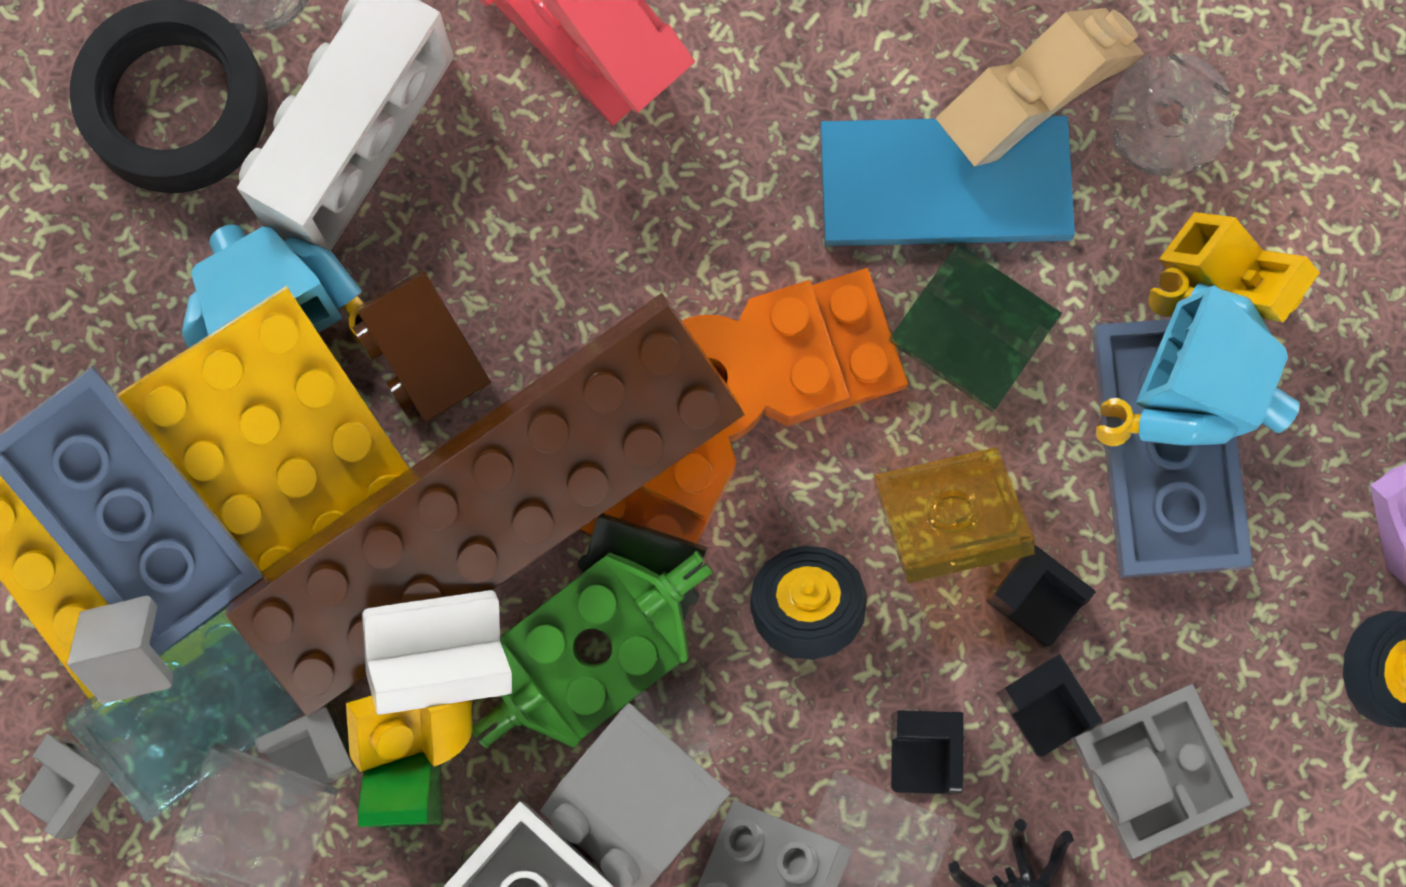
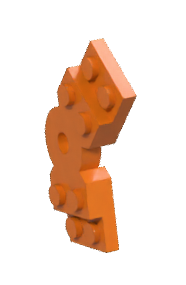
[578,268,908,544]

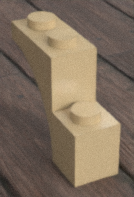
[935,8,1144,167]

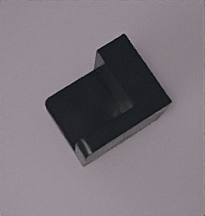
[987,544,1096,646]
[996,654,1103,757]
[891,710,964,794]

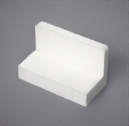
[362,590,512,715]

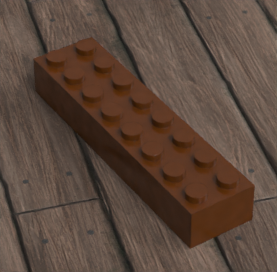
[225,293,745,717]

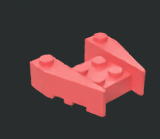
[479,0,695,126]

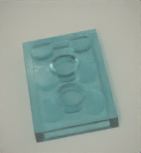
[65,602,302,823]

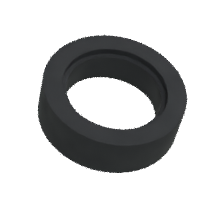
[70,0,268,193]

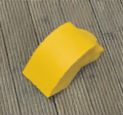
[1158,212,1320,323]
[346,695,473,772]

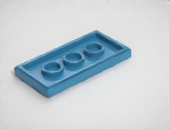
[820,116,1075,247]

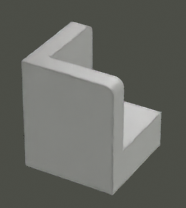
[67,595,174,704]
[254,706,358,800]
[19,734,118,839]

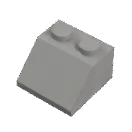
[540,703,730,887]

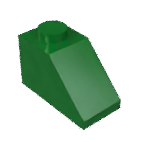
[358,752,443,828]

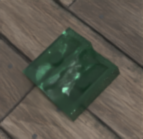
[889,243,1062,413]

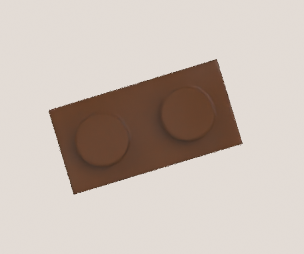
[352,270,492,422]

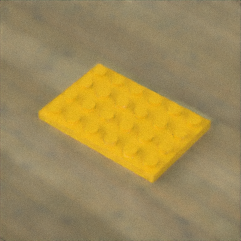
[0,286,409,718]

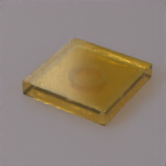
[874,447,1035,584]

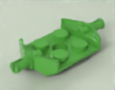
[472,551,714,748]

